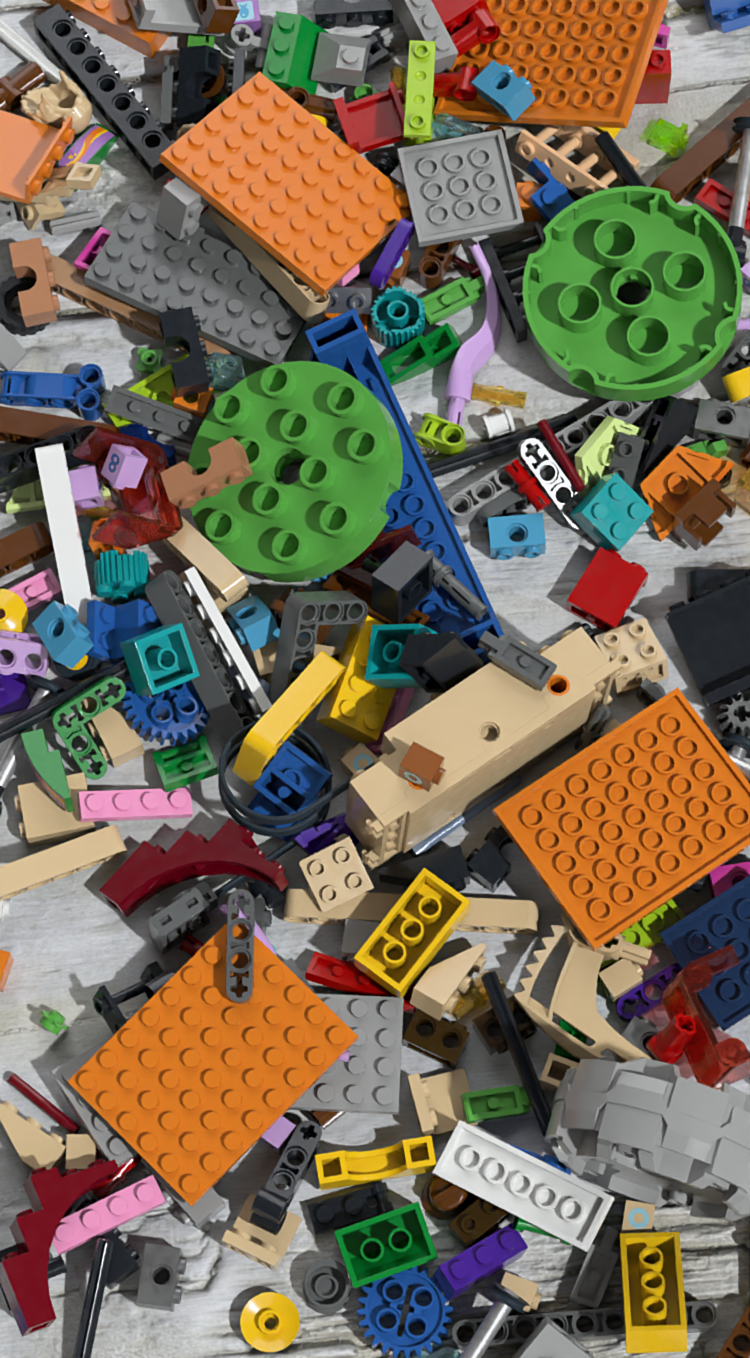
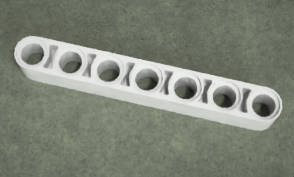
[35,443,93,628]

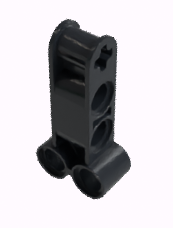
[249,1120,322,1236]

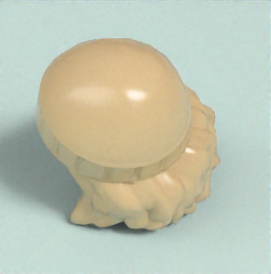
[20,70,93,135]

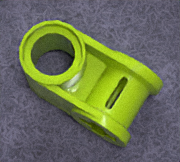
[414,413,467,456]

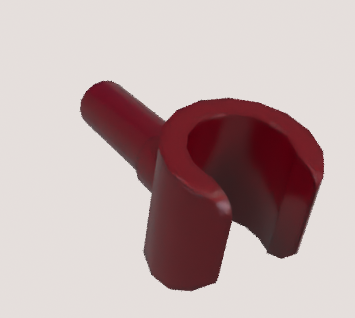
[452,256,482,280]

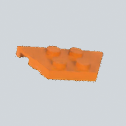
[639,445,735,541]

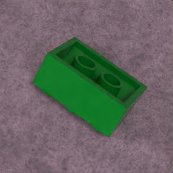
[262,11,329,95]
[334,1202,438,1289]

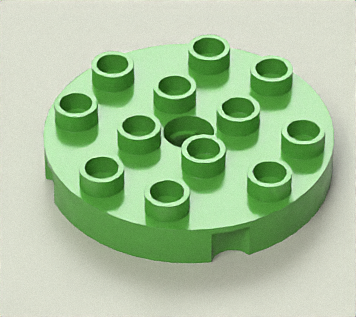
[522,186,743,402]
[188,361,403,583]

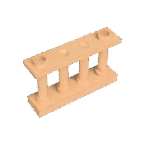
[514,124,640,198]

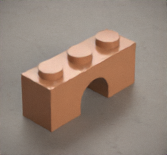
[9,237,61,327]
[160,437,253,509]

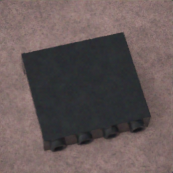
[665,571,750,708]

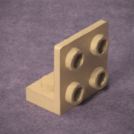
[595,618,669,697]
[298,833,374,912]
[408,1068,479,1137]
[222,1193,302,1272]

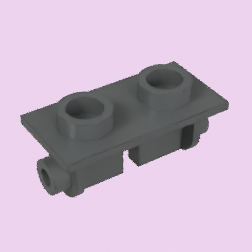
[608,432,645,488]

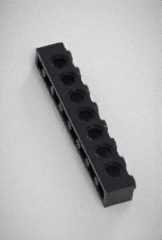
[33,3,176,181]

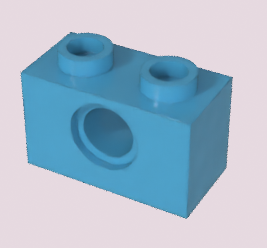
[471,60,536,122]
[487,513,546,561]
[226,593,280,652]
[32,601,94,669]

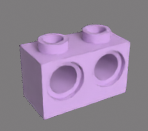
[0,630,50,679]

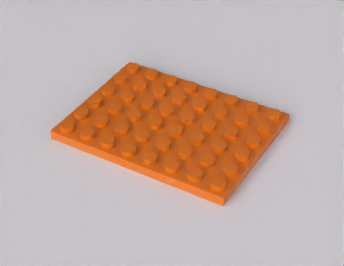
[433,0,668,128]
[159,72,412,297]
[492,687,750,952]
[67,916,359,1207]

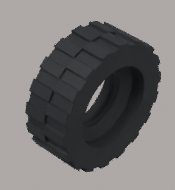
[0,276,51,336]

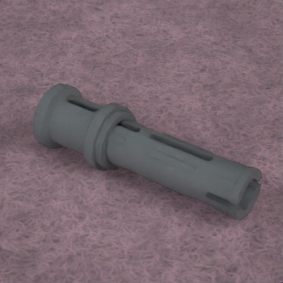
[426,549,489,620]

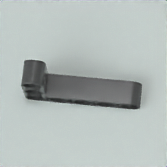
[268,591,368,705]

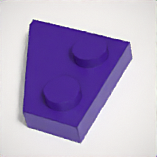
[291,812,359,856]

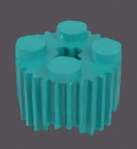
[371,286,425,349]
[94,550,150,604]

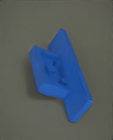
[526,157,575,223]

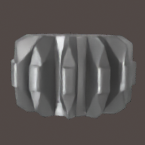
[717,693,750,738]

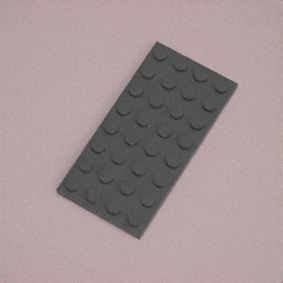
[83,201,307,367]

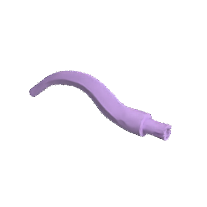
[444,243,501,426]

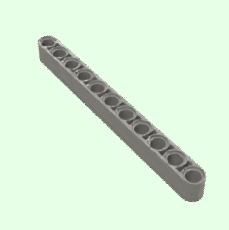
[448,380,699,526]

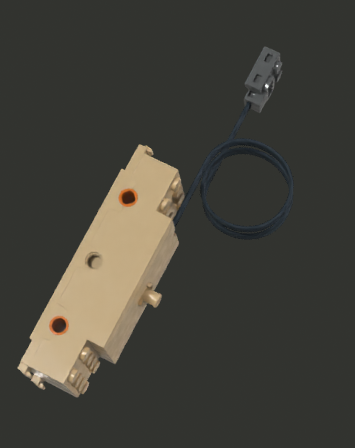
[149,627,623,955]

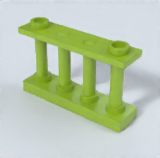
[404,40,436,147]

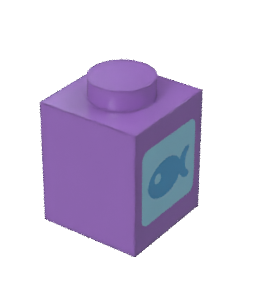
[231,0,262,35]

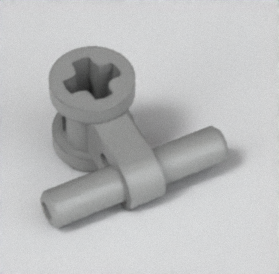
[224,22,273,72]

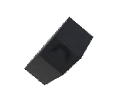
[637,395,698,475]
[378,845,470,892]

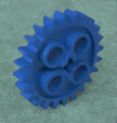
[121,675,210,746]
[356,1266,454,1358]

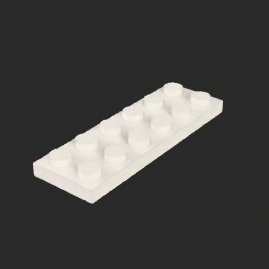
[432,1120,615,1252]

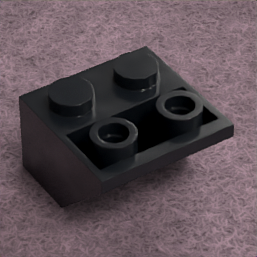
[399,631,484,693]

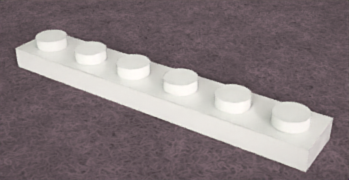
[183,567,272,717]

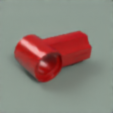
[450,9,501,57]
[433,66,481,102]
[646,1013,697,1064]

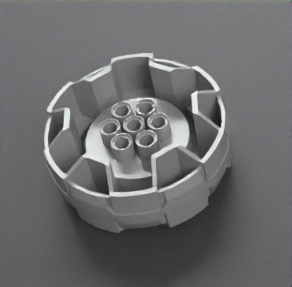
[544,1055,750,1221]

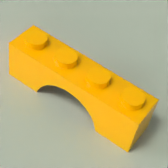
[315,1135,436,1191]

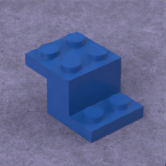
[703,0,750,34]
[86,599,163,665]
[247,740,333,842]

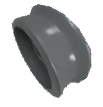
[303,1258,351,1315]

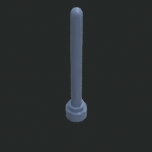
[409,775,522,858]

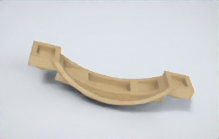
[0,162,102,204]

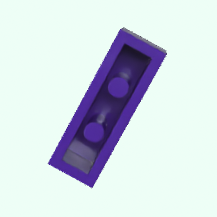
[433,1223,528,1301]

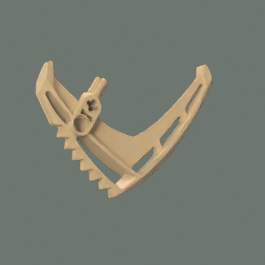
[514,913,683,1078]

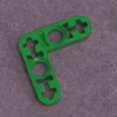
[51,676,126,780]

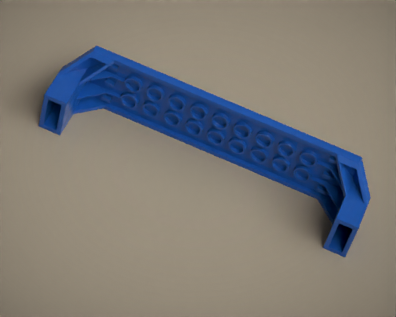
[305,308,506,667]

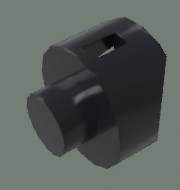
[245,880,289,909]

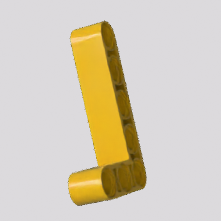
[232,651,346,789]

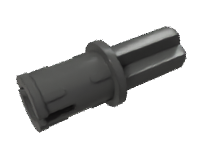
[574,703,611,753]

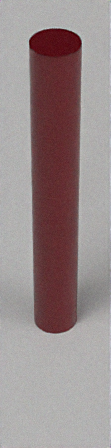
[537,419,586,492]
[7,1073,81,1134]

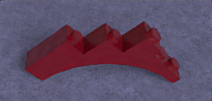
[99,819,289,918]
[0,1159,119,1337]

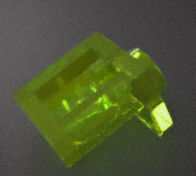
[646,118,690,157]

